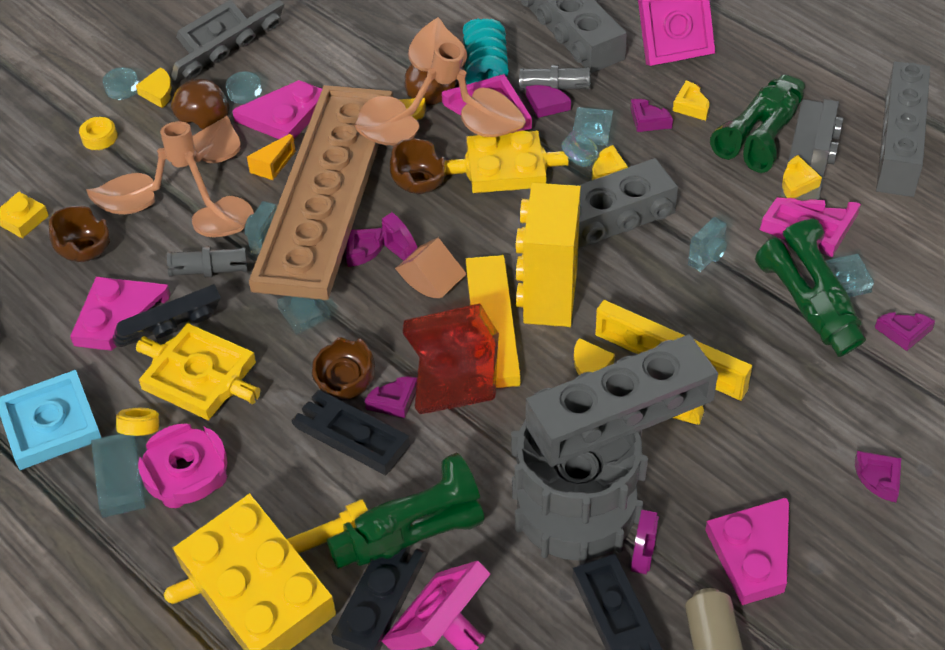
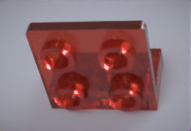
[403,303,499,414]

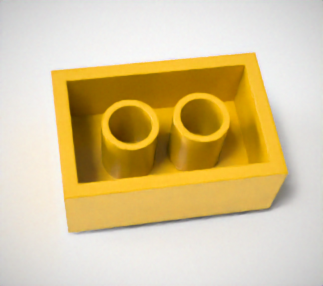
[516,183,581,327]
[173,493,336,650]

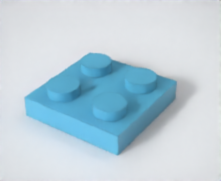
[0,370,102,471]

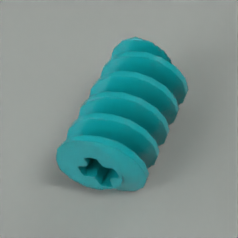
[463,18,509,85]

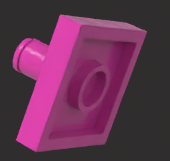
[638,0,715,66]
[381,561,490,650]

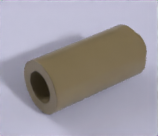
[685,588,743,650]

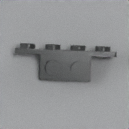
[171,0,284,83]
[780,99,843,201]

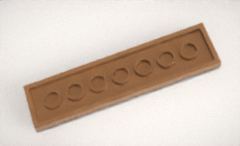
[249,85,393,300]

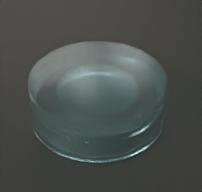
[103,67,139,100]
[226,72,262,104]
[561,131,599,167]

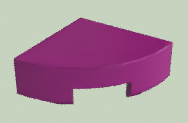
[526,85,571,118]
[630,99,673,132]
[382,212,418,261]
[347,228,384,267]
[875,312,935,351]
[365,377,418,418]
[855,451,901,503]
[631,509,659,575]

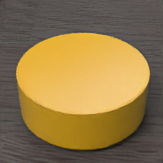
[79,117,117,150]
[116,408,159,436]

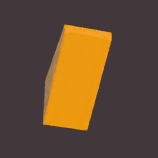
[246,134,296,180]

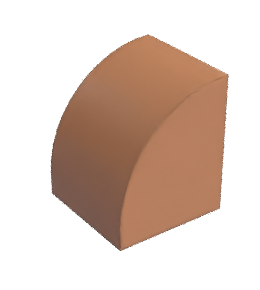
[395,237,466,298]

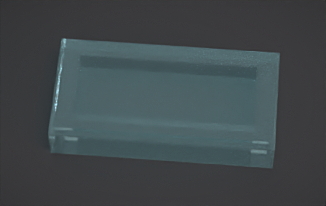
[91,434,146,518]

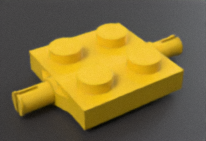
[444,131,569,193]
[136,323,260,420]

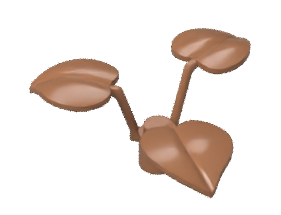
[355,17,526,146]
[86,116,255,237]

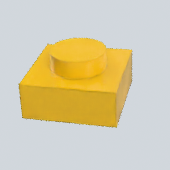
[0,192,49,239]

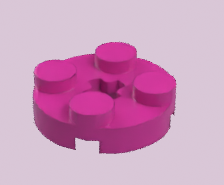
[138,424,228,508]

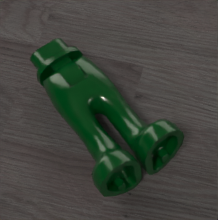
[710,74,805,173]
[755,219,866,357]
[327,452,484,569]

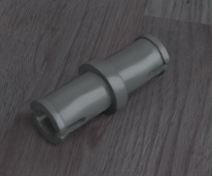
[519,65,591,91]
[167,246,247,277]

